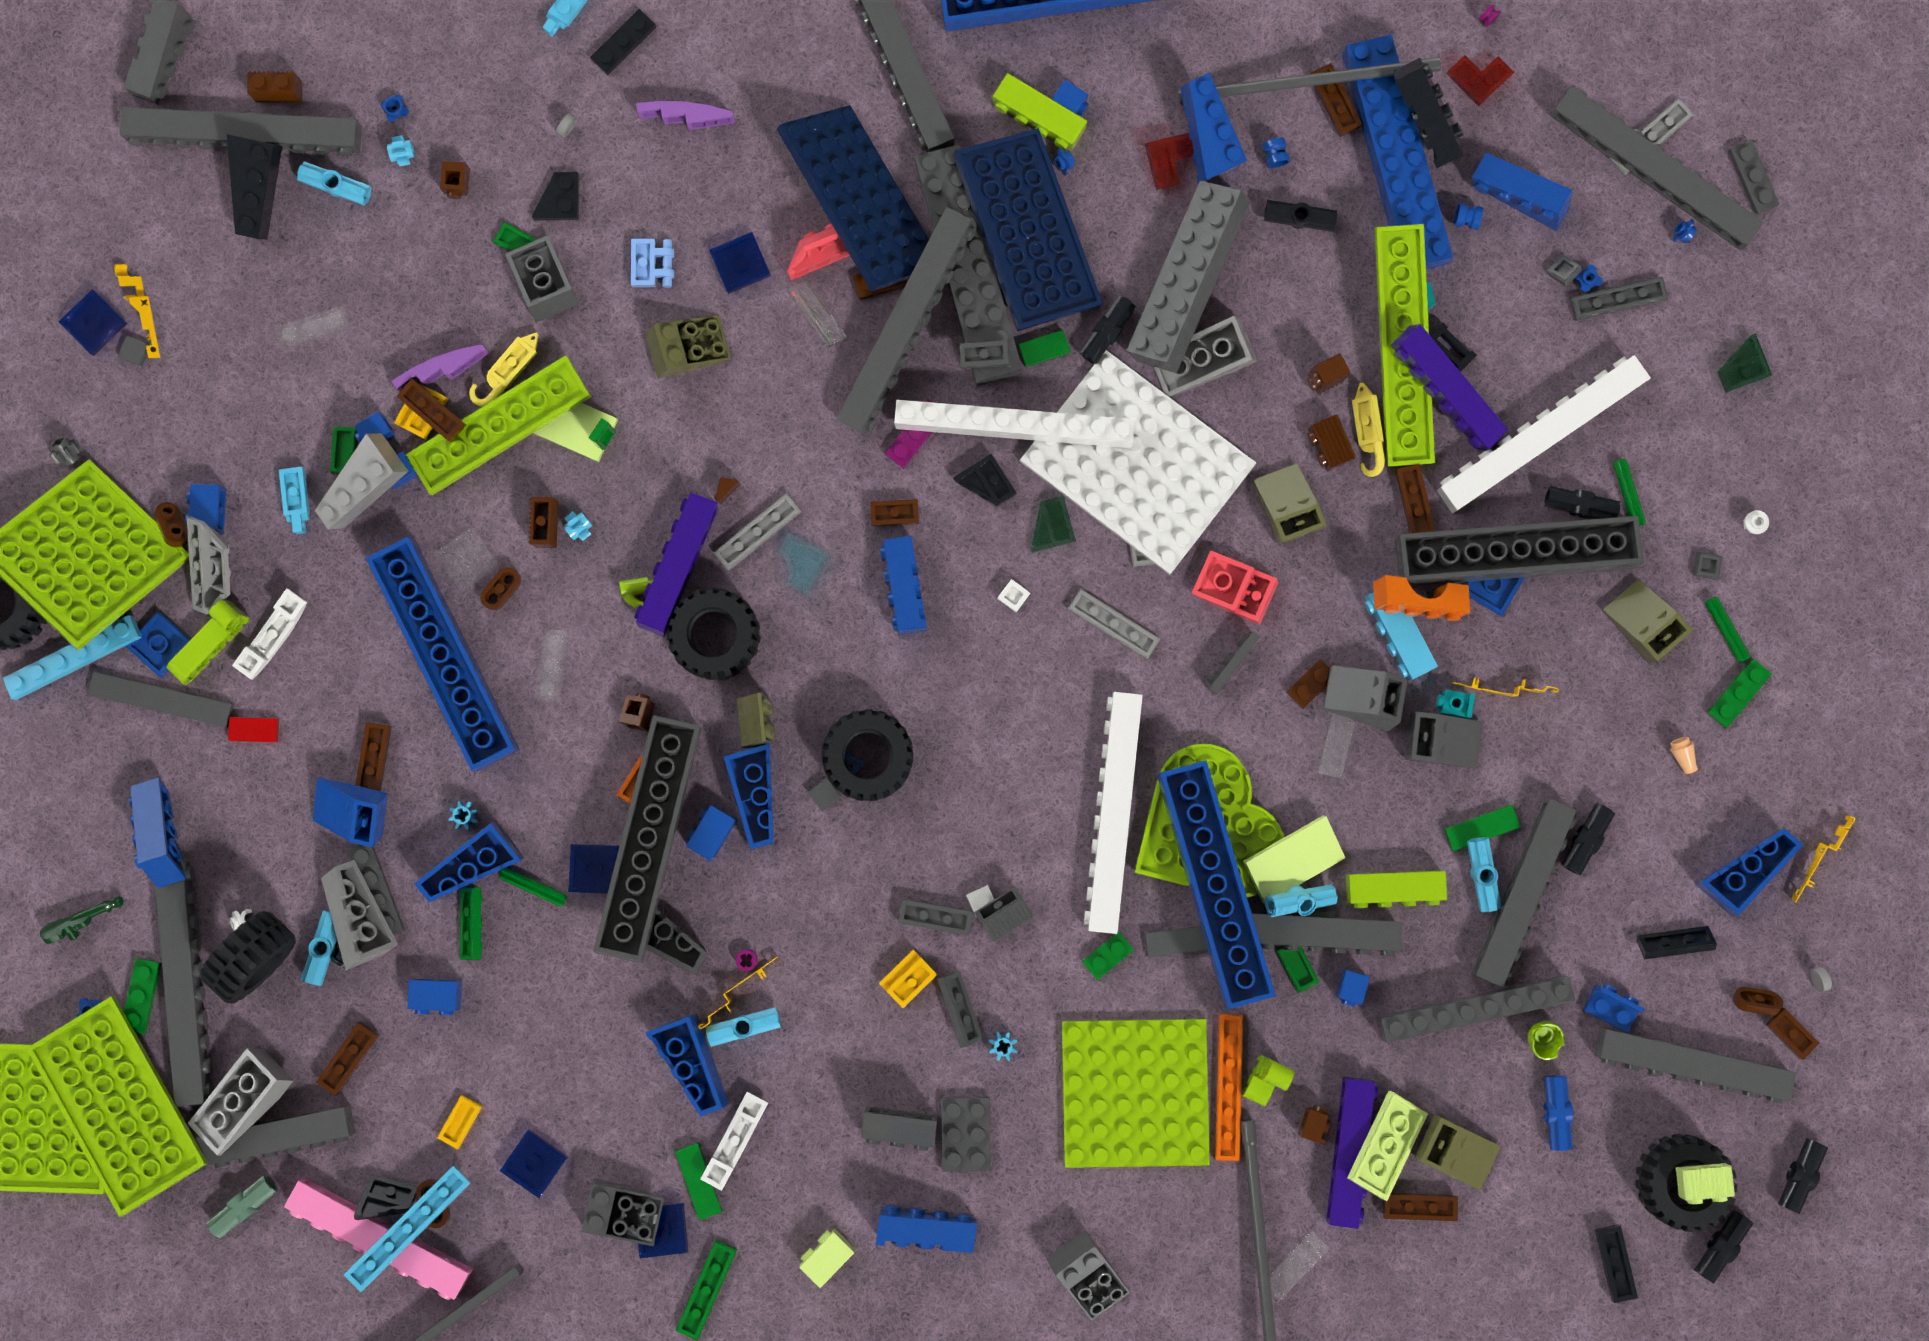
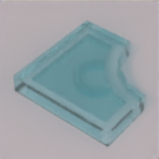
[777,533,830,597]

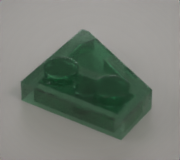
[1717,333,1772,393]
[1031,495,1076,553]

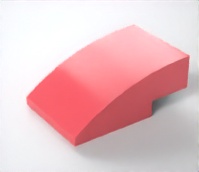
[1191,550,1279,625]

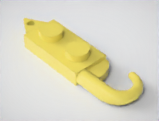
[469,332,539,407]
[1352,383,1385,477]

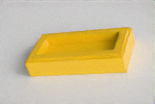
[437,1094,483,1150]

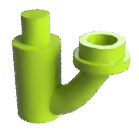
[619,577,654,609]

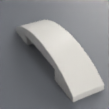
[232,588,307,680]
[701,1092,768,1191]

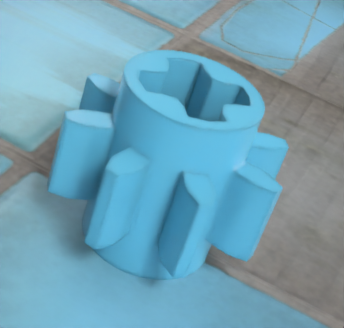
[387,135,415,167]
[563,512,593,541]
[449,801,480,830]
[989,1032,1018,1061]

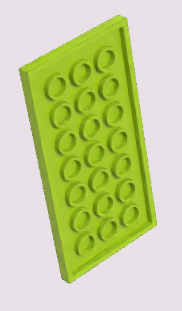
[26,996,208,1217]

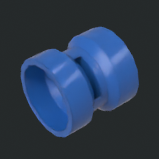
[1262,137,1291,169]
[1454,202,1483,230]

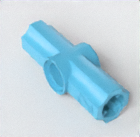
[297,161,372,206]
[1467,837,1501,912]
[1265,884,1338,917]
[300,910,337,986]
[706,1007,781,1047]

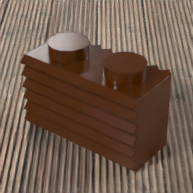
[247,71,303,102]
[1307,353,1350,394]
[1307,414,1356,472]
[528,497,558,548]

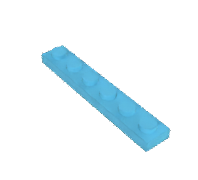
[3,615,142,700]
[344,1166,471,1292]

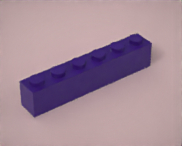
[1390,324,1508,450]
[634,492,718,637]
[1326,1076,1378,1229]

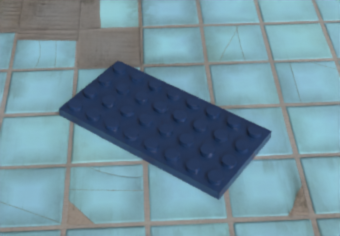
[777,105,929,292]
[953,128,1103,331]

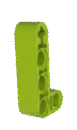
[166,599,250,685]
[1242,1054,1295,1106]

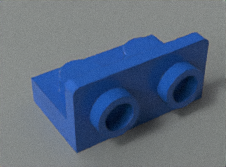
[1583,983,1644,1033]

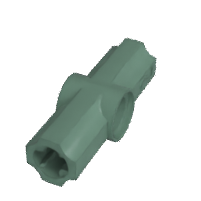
[207,1174,278,1239]

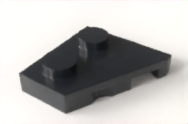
[532,172,579,220]
[953,454,1017,507]
[354,1174,418,1220]

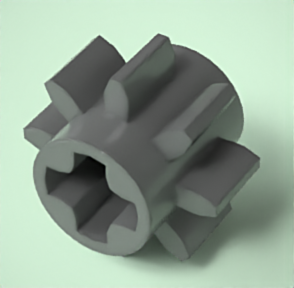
[49,436,81,466]

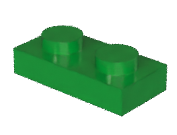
[1082,931,1134,981]

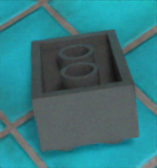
[505,236,579,322]

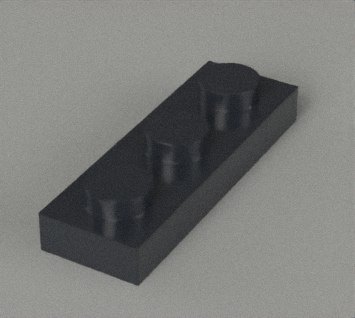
[590,9,656,76]
[1637,926,1717,960]
[1595,1224,1638,1303]

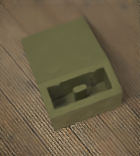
[645,315,731,378]
[1253,463,1327,546]
[1602,579,1693,664]
[737,693,776,747]
[1415,1114,1501,1190]

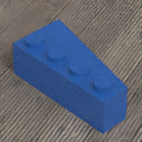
[1180,73,1247,184]
[1472,153,1572,232]
[129,777,186,888]
[645,1013,729,1117]

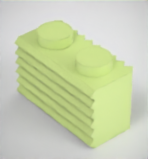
[1676,1163,1735,1204]

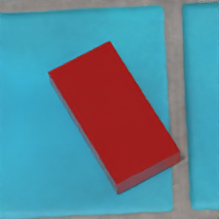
[228,717,279,742]

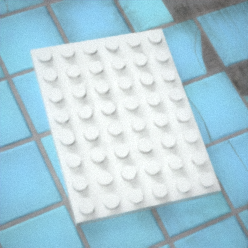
[1020,350,1256,575]

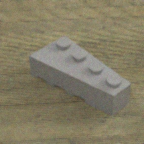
[315,433,409,530]
[321,860,398,970]

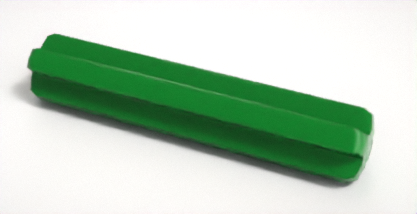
[1613,459,1646,527]
[1705,597,1750,662]
[499,867,567,907]

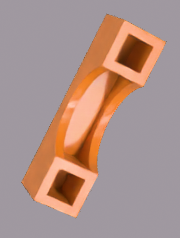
[1373,575,1470,621]

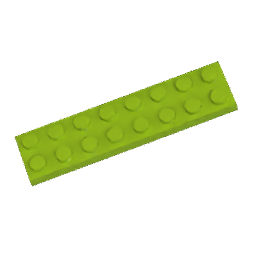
[406,355,592,496]

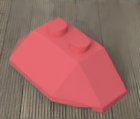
[787,224,850,280]

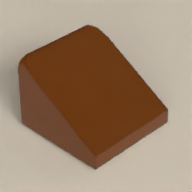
[715,477,740,504]

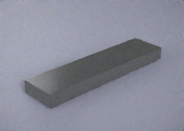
[1570,277,1668,321]

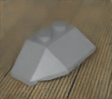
[187,516,231,614]

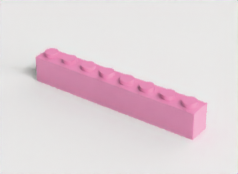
[284,1178,473,1300]

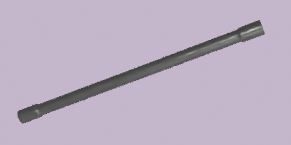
[1179,57,1441,104]
[1241,1120,1276,1341]

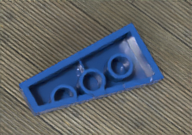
[880,536,927,636]
[723,743,774,850]
[414,821,524,902]
[1695,828,1803,917]
[876,1204,977,1253]

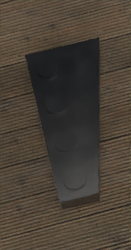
[1394,58,1463,168]

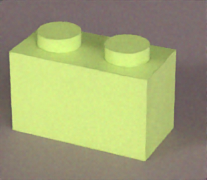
[799,1228,855,1288]

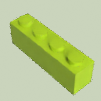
[992,73,1087,151]
[1346,871,1447,908]

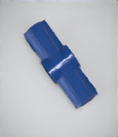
[1544,1075,1573,1151]

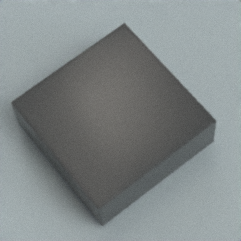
[1547,255,1582,287]
[118,335,150,367]
[1693,552,1722,580]
[808,778,841,811]

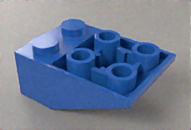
[313,777,388,847]

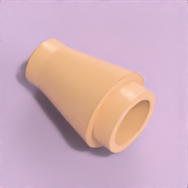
[1670,737,1698,774]

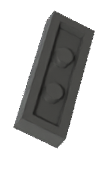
[1728,141,1779,214]
[1207,631,1260,695]
[898,899,973,936]
[937,971,983,1048]

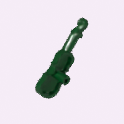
[40,896,124,944]

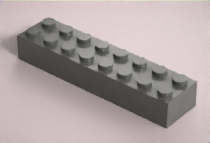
[1126,180,1250,373]

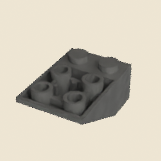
[1323,665,1408,731]
[1405,711,1482,769]
[581,1178,664,1246]
[1047,1230,1131,1321]

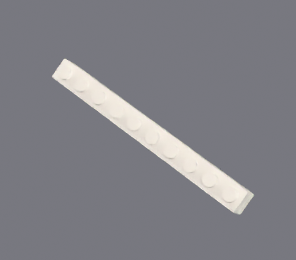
[1436,355,1651,514]
[894,400,1135,448]
[1084,692,1142,934]

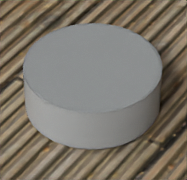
[556,113,577,137]
[1810,967,1832,993]

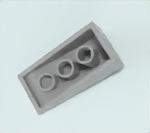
[1154,316,1258,397]
[188,1048,294,1156]

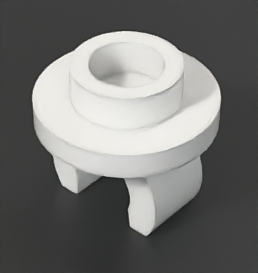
[1743,510,1769,534]
[229,909,252,931]

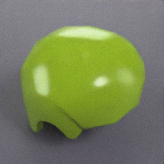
[1527,1020,1565,1061]

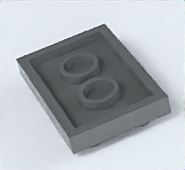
[941,1097,990,1172]

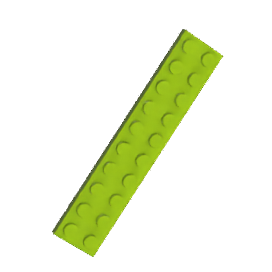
[1374,224,1435,467]

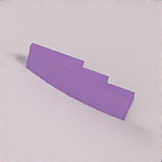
[636,101,735,130]
[391,344,489,392]

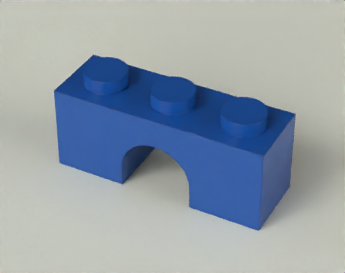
[354,411,418,489]

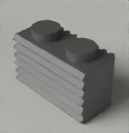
[974,887,1033,941]

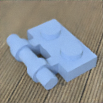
[631,239,674,288]

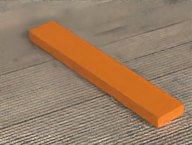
[1215,1014,1244,1161]

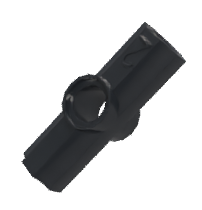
[1264,200,1337,232]
[1080,295,1136,364]
[1544,486,1621,519]
[1561,803,1616,876]
[1778,1138,1828,1214]
[1694,1210,1754,1284]

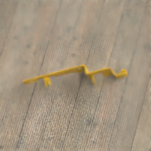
[114,264,160,359]
[1451,678,1559,697]
[1791,815,1855,902]
[698,956,779,1029]

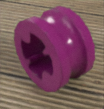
[1478,4,1502,28]
[736,949,758,971]

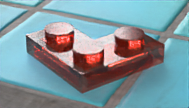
[1446,55,1514,106]
[1145,133,1194,190]

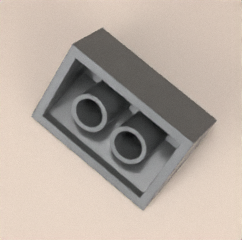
[861,1106,937,1151]

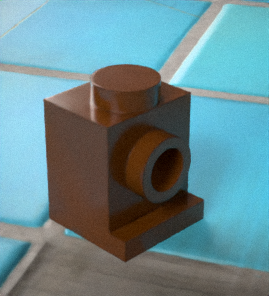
[440,161,470,199]
[619,693,655,732]
[1298,1104,1330,1145]

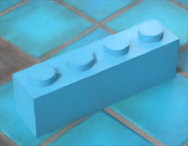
[1364,592,1438,681]

